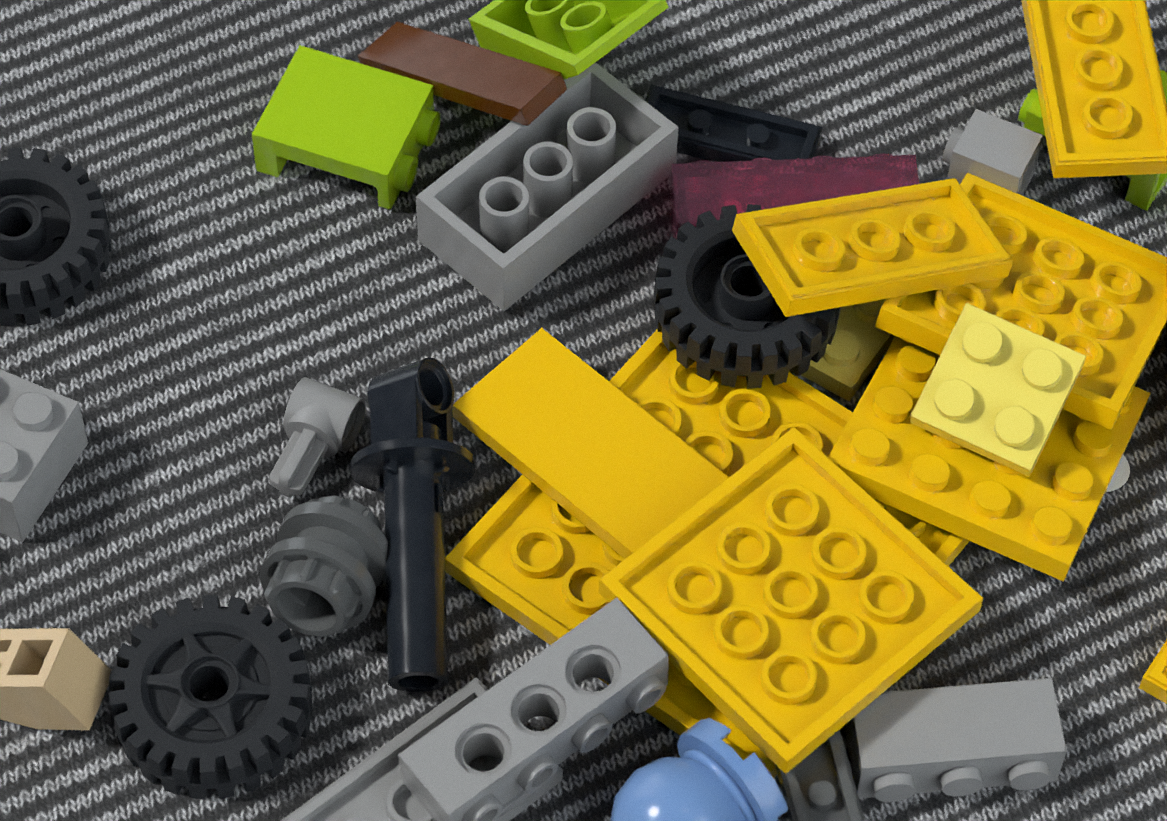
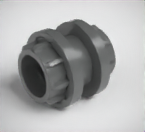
[260,496,388,637]

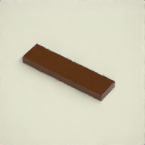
[358,21,567,126]

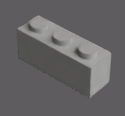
[844,678,1067,802]

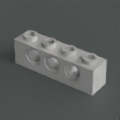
[398,598,668,821]

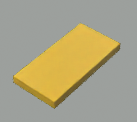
[1021,0,1167,178]
[732,178,1013,317]
[452,328,729,559]

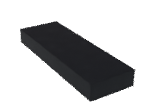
[645,84,823,185]

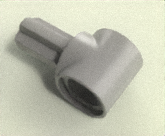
[269,377,366,498]

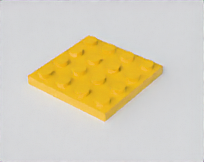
[875,172,1167,430]
[828,336,1151,582]
[599,427,983,774]

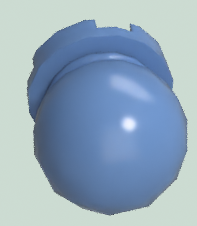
[610,718,788,821]

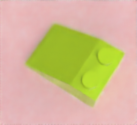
[468,0,669,80]

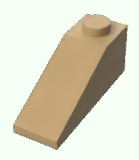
[0,628,111,730]

